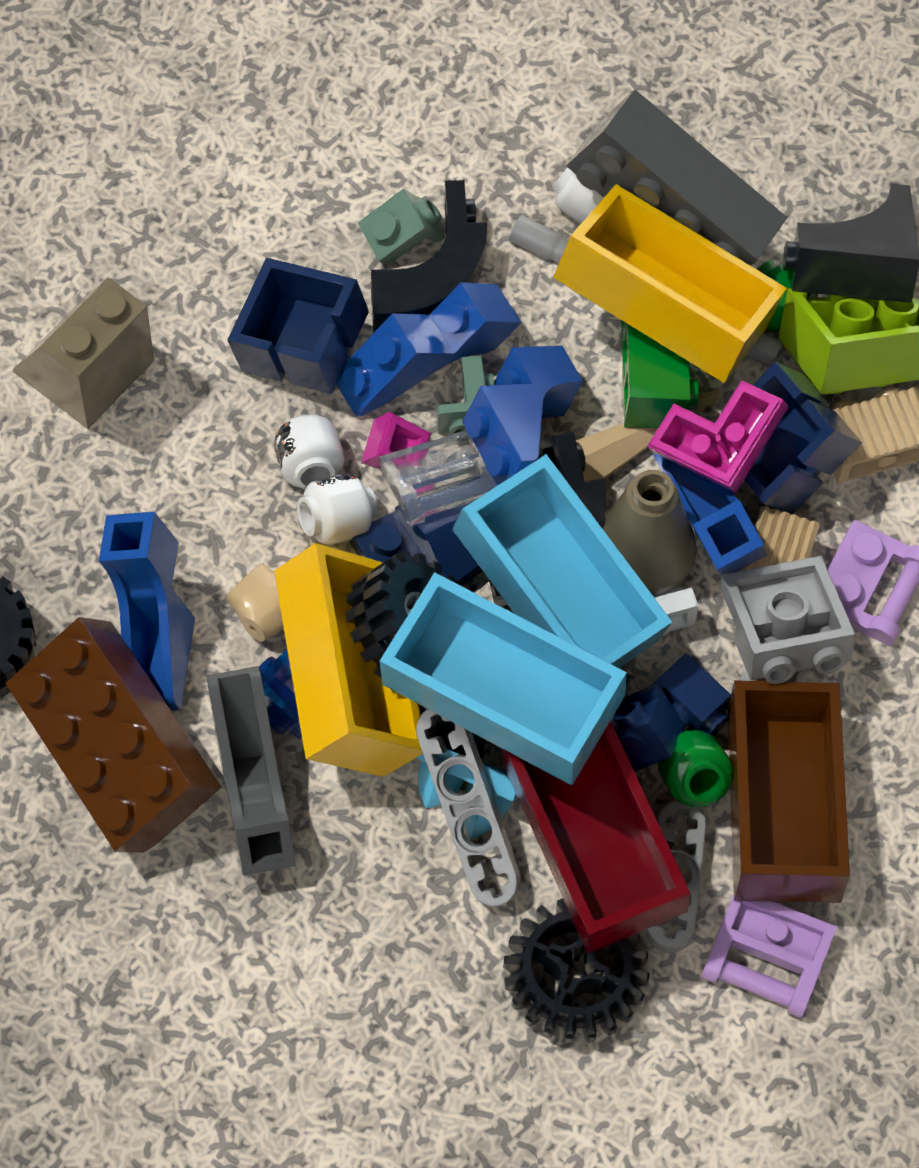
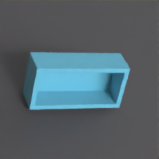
[452,454,672,668]
[379,572,627,785]

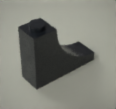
[782,184,919,303]

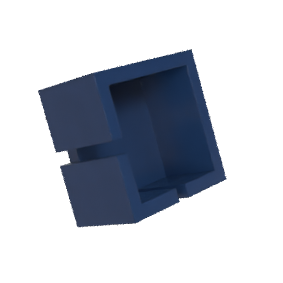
[227,257,369,394]
[744,361,862,515]

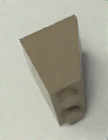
[13,277,154,429]

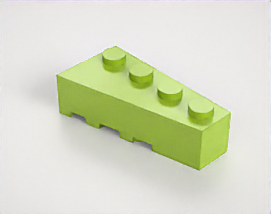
[778,288,919,395]

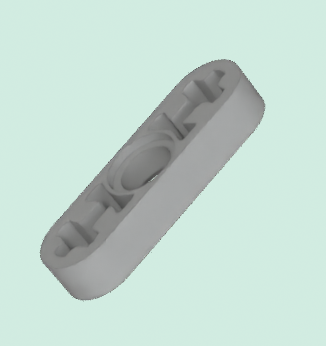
[645,801,706,953]

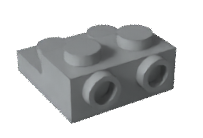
[720,556,855,684]

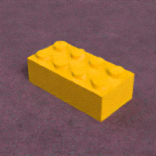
[553,184,787,383]
[274,543,423,777]

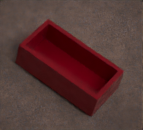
[502,721,691,953]

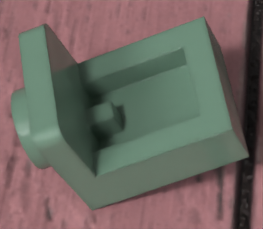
[358,189,445,264]
[437,355,495,439]

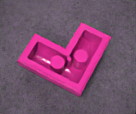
[647,380,788,493]

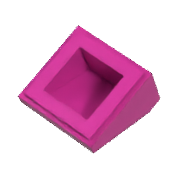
[361,411,431,477]

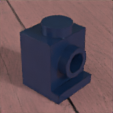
[650,653,731,737]
[613,683,685,772]

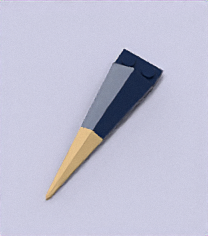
[349,390,721,586]

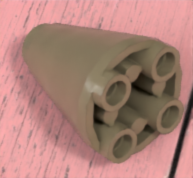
[603,470,697,598]

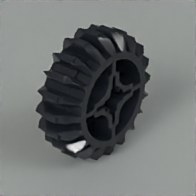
[503,898,650,1044]

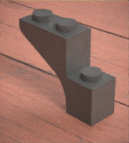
[206,666,296,876]

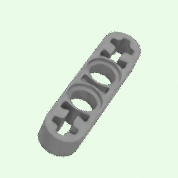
[416,709,521,906]

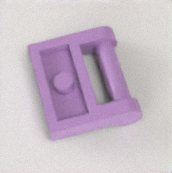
[827,519,919,646]
[701,894,837,1018]

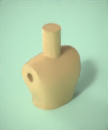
[226,563,284,642]

